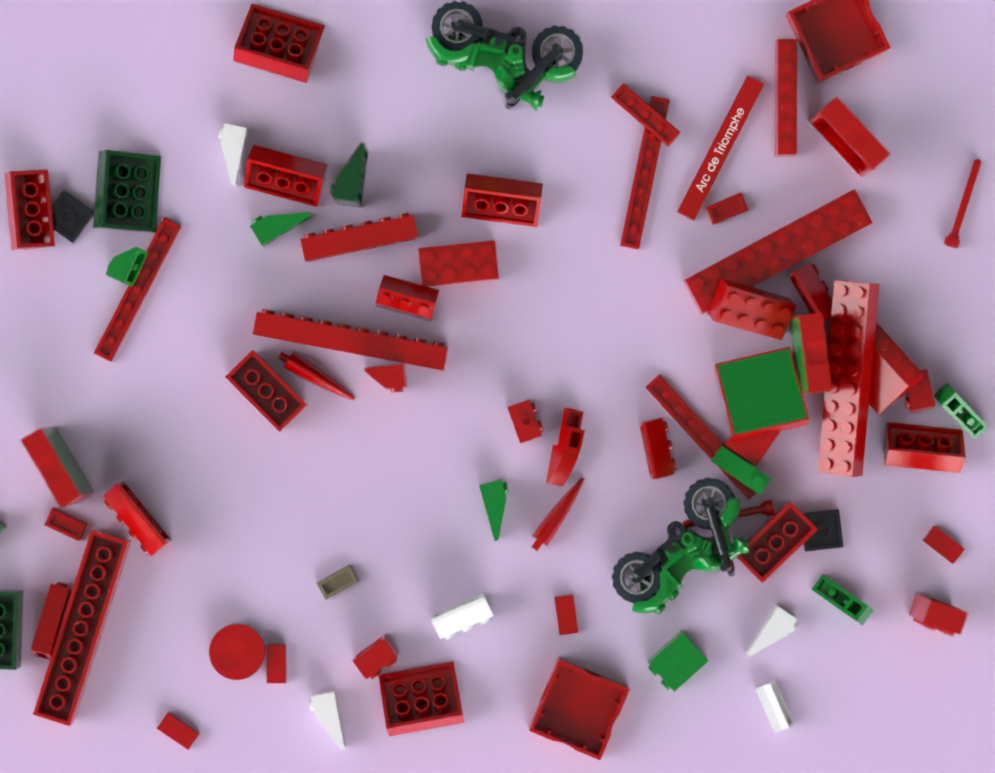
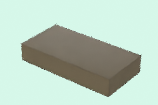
[316,564,359,600]

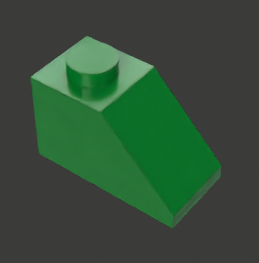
[105,247,149,287]

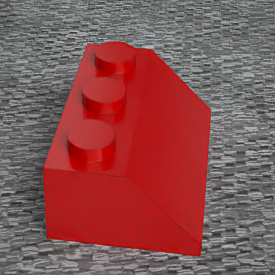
[787,262,833,322]
[376,275,439,322]
[364,364,407,393]
[639,418,677,480]

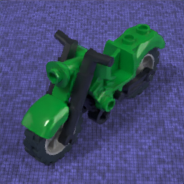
[426,1,583,111]
[612,478,750,615]

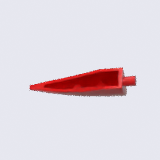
[278,352,355,400]
[531,477,585,551]

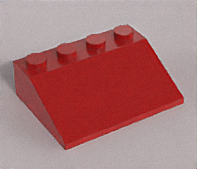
[233,3,325,83]
[869,322,923,416]
[378,661,465,737]

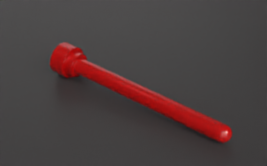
[943,159,981,248]
[682,500,774,528]

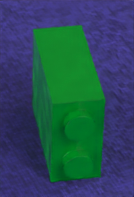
[647,631,708,692]

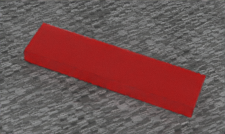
[611,83,681,147]

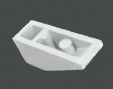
[218,123,249,186]
[745,605,798,657]
[309,690,346,749]

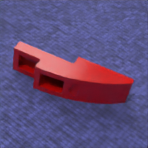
[546,408,585,487]

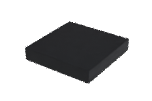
[51,190,94,243]
[803,509,843,552]

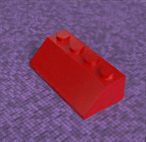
[243,144,328,207]
[4,170,55,251]
[461,173,543,227]
[883,422,966,473]
[103,481,172,556]

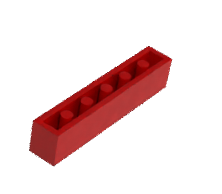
[775,39,797,157]
[300,213,419,262]

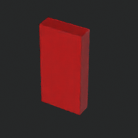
[705,193,748,225]
[44,508,88,541]
[922,525,965,564]
[554,594,578,635]
[266,644,286,683]
[157,712,200,750]

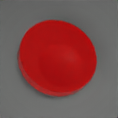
[209,624,265,680]

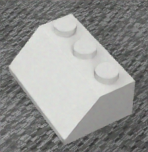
[431,593,493,640]

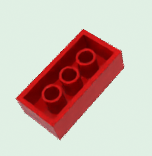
[418,240,499,287]
[707,278,796,341]
[225,350,308,432]
[737,500,818,583]
[909,593,968,637]

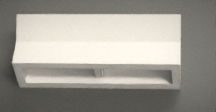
[755,680,794,733]

